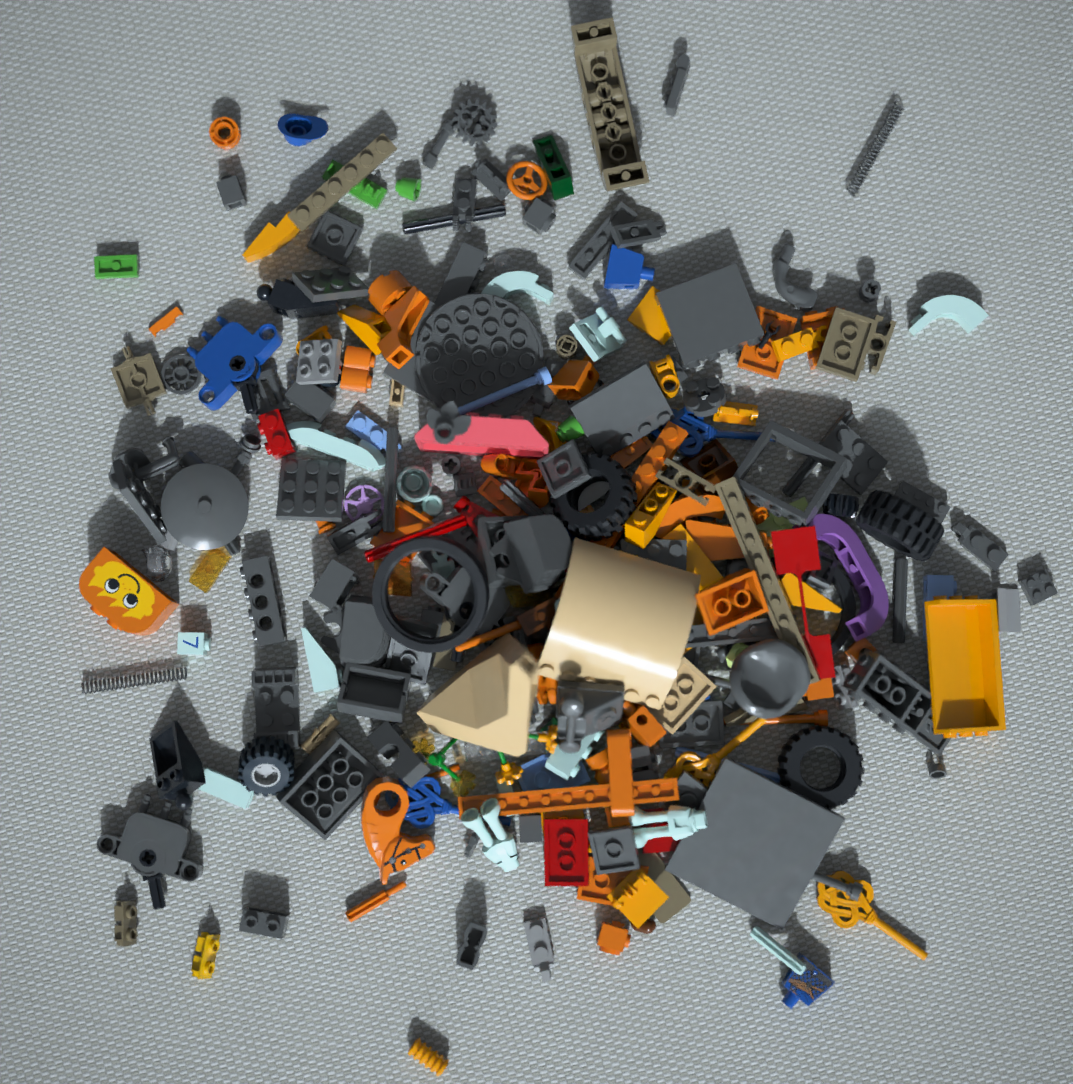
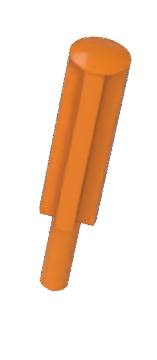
[345,881,407,923]

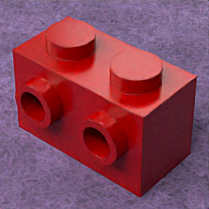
[257,409,296,460]

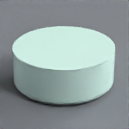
[422,494,444,517]

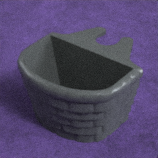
[490,515,572,594]
[321,595,391,668]

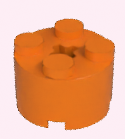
[368,270,413,316]

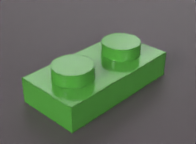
[94,254,139,279]

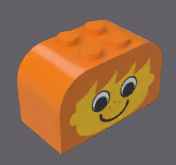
[79,547,179,636]

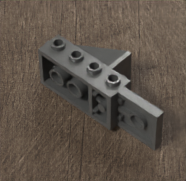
[842,649,951,756]

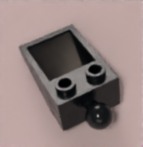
[256,278,342,319]
[149,720,206,810]

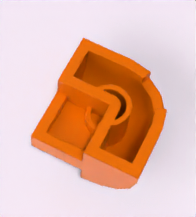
[512,458,551,508]

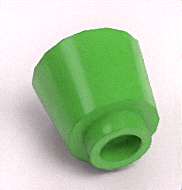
[395,177,421,202]
[556,415,584,442]

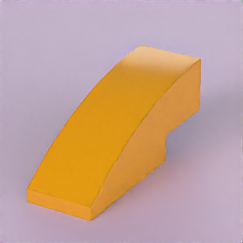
[242,211,300,263]

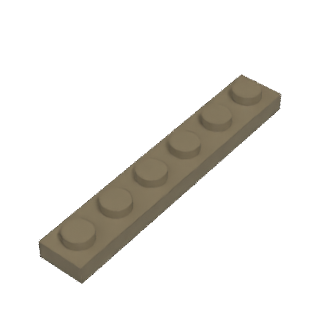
[287,133,397,232]

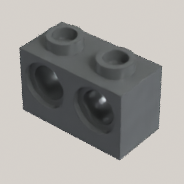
[239,906,290,939]

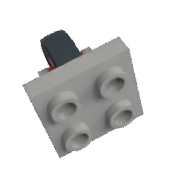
[296,339,343,387]

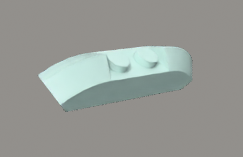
[286,421,386,472]

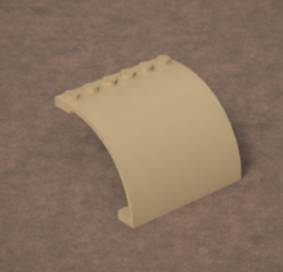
[537,538,701,710]

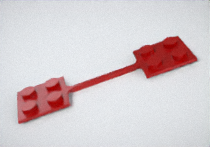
[771,526,835,679]

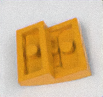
[627,286,671,345]

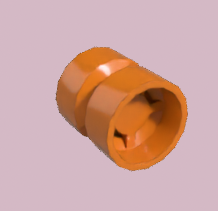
[585,747,610,785]

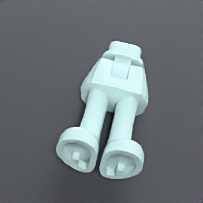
[461,798,520,872]
[628,805,707,848]

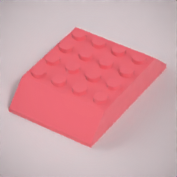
[415,413,549,459]

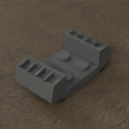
[252,667,301,750]

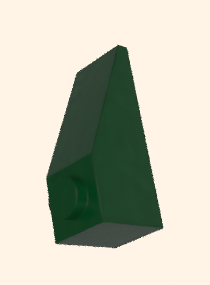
[532,134,574,201]

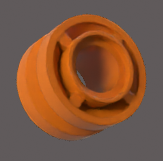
[209,117,241,150]

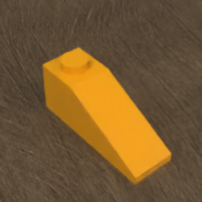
[780,573,842,613]

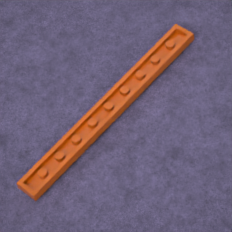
[553,421,688,599]
[458,778,679,819]

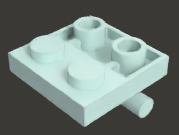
[569,306,627,362]

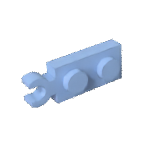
[345,410,402,452]

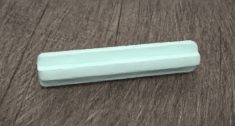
[750,926,807,975]

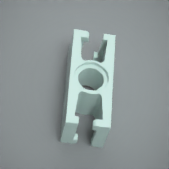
[198,767,254,809]

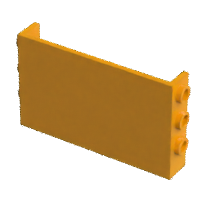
[924,595,1006,738]

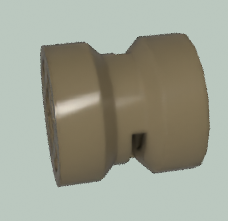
[556,335,578,360]

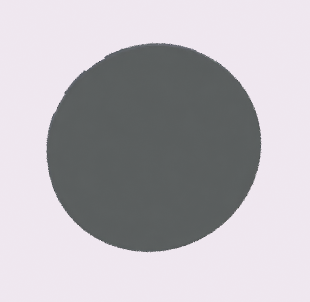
[415,293,544,418]

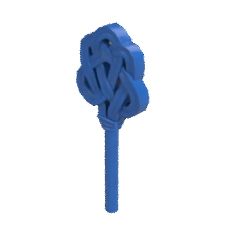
[651,407,776,458]
[385,776,512,829]

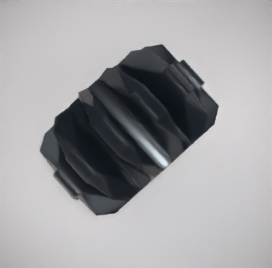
[822,493,859,518]

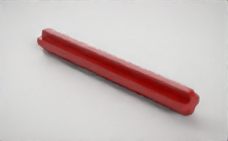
[364,514,467,562]

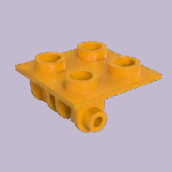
[607,868,669,928]

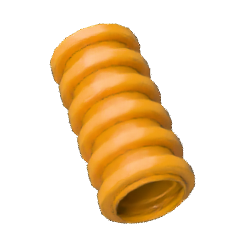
[408,1038,449,1076]

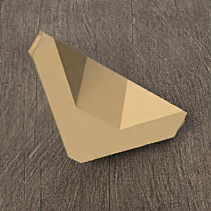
[416,633,541,757]

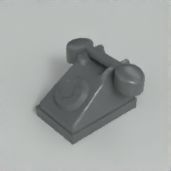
[556,680,625,754]

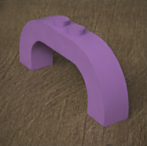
[792,514,889,642]

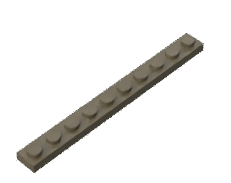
[715,476,821,685]

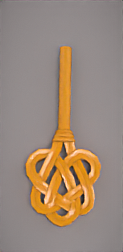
[663,718,767,787]
[816,870,928,960]

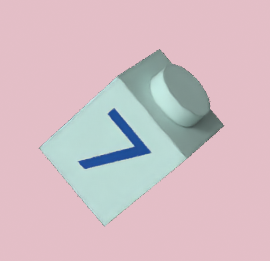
[177,632,211,655]

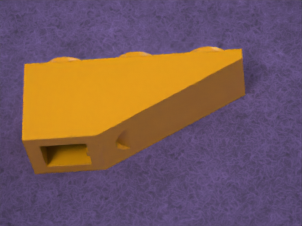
[337,304,392,356]
[625,482,677,549]

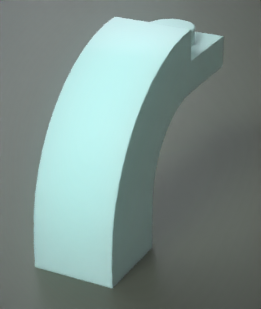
[481,271,554,305]
[909,295,989,336]

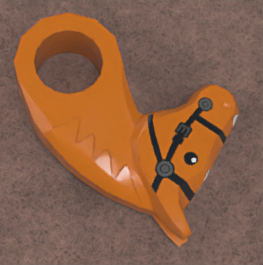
[360,776,435,885]

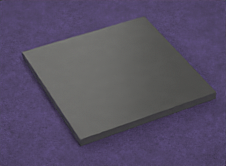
[665,756,845,930]

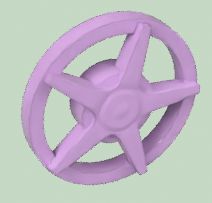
[344,485,384,524]

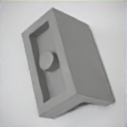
[992,588,1021,633]

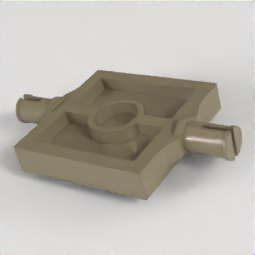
[111,346,167,416]

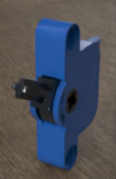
[187,316,283,414]

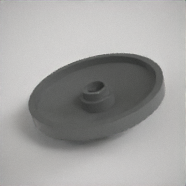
[161,463,249,550]

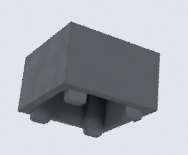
[309,559,360,614]

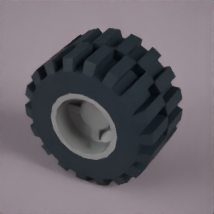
[238,736,295,796]

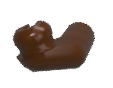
[628,919,656,934]

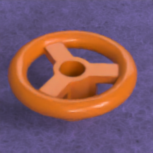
[506,161,548,200]

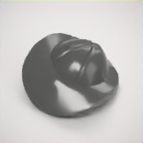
[729,639,810,719]

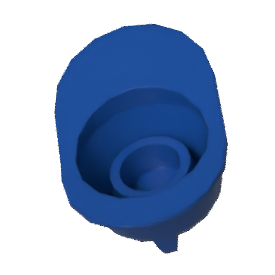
[278,113,328,146]

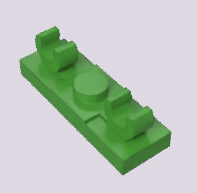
[322,159,388,209]

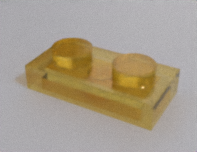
[189,549,231,594]

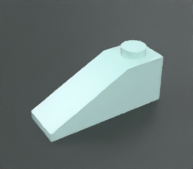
[301,628,343,693]

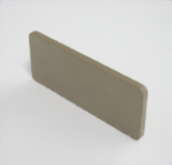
[632,826,691,923]

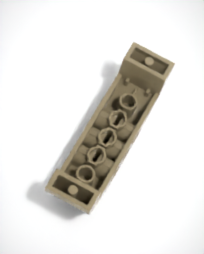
[571,17,649,191]

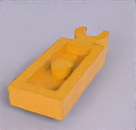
[771,325,827,362]

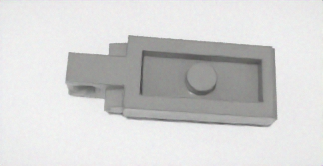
[524,917,554,982]

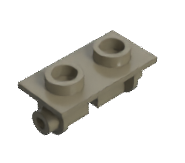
[114,900,138,947]

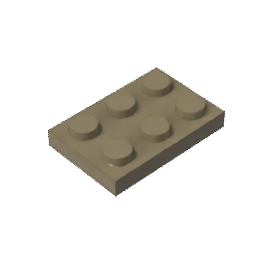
[815,307,877,382]

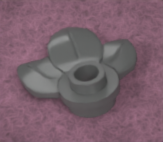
[426,401,471,444]

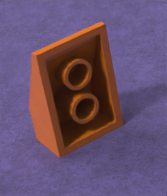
[694,568,769,636]

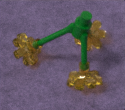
[412,738,476,797]

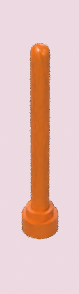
[455,621,521,652]
[723,710,828,726]

